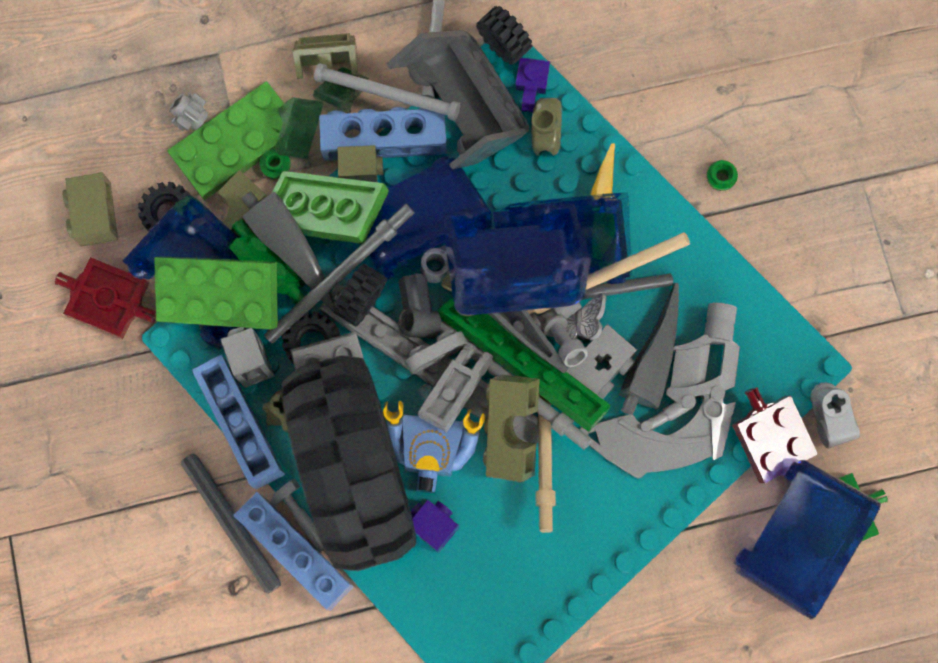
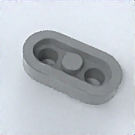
[405,329,468,374]

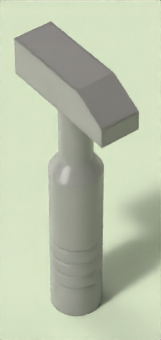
[270,478,324,553]

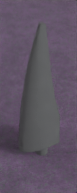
[241,191,335,311]
[459,262,568,373]
[619,283,679,415]

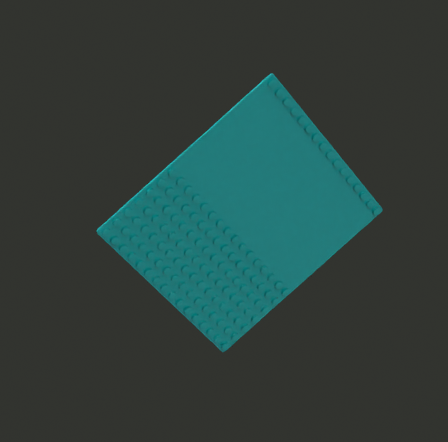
[142,43,852,663]

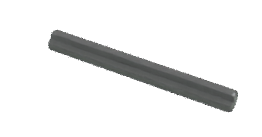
[181,454,281,594]

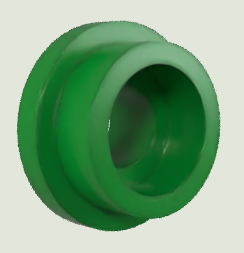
[260,149,291,179]
[706,160,738,191]

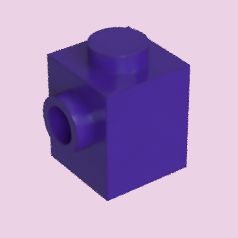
[411,500,459,553]

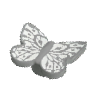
[554,293,606,345]

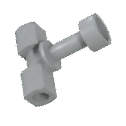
[530,295,588,367]

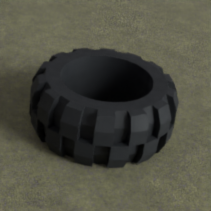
[282,355,416,571]

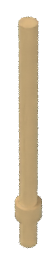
[522,232,690,314]
[536,395,556,533]

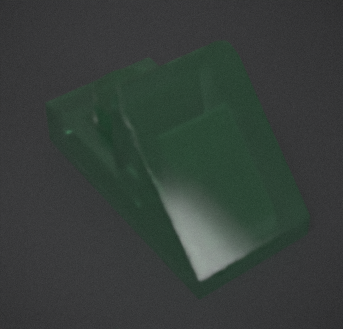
[313,66,369,113]
[275,97,324,159]

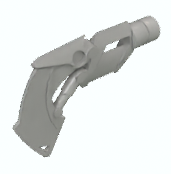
[580,303,740,478]

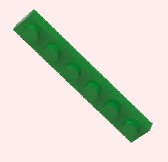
[438,294,611,432]

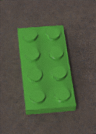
[167,81,303,201]
[272,171,389,244]
[155,256,278,330]

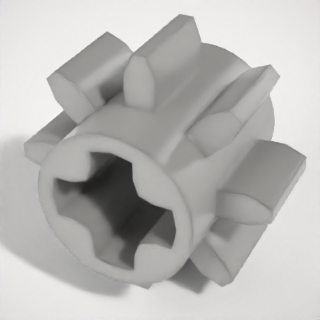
[169,93,208,131]

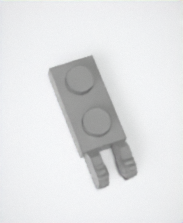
[418,343,493,433]

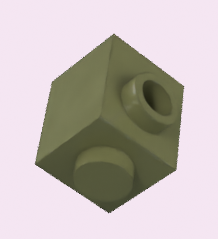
[337,145,383,182]

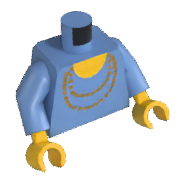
[383,401,485,493]

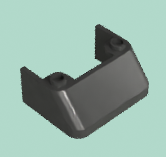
[386,30,529,170]

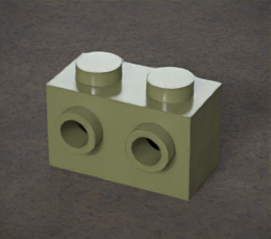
[62,172,118,247]

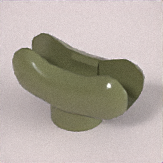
[532,98,562,156]

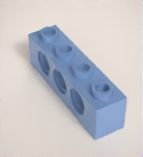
[319,107,447,161]
[192,355,285,490]
[233,492,354,611]

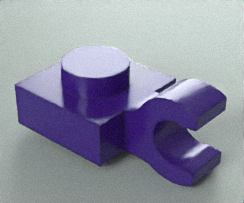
[515,57,550,113]

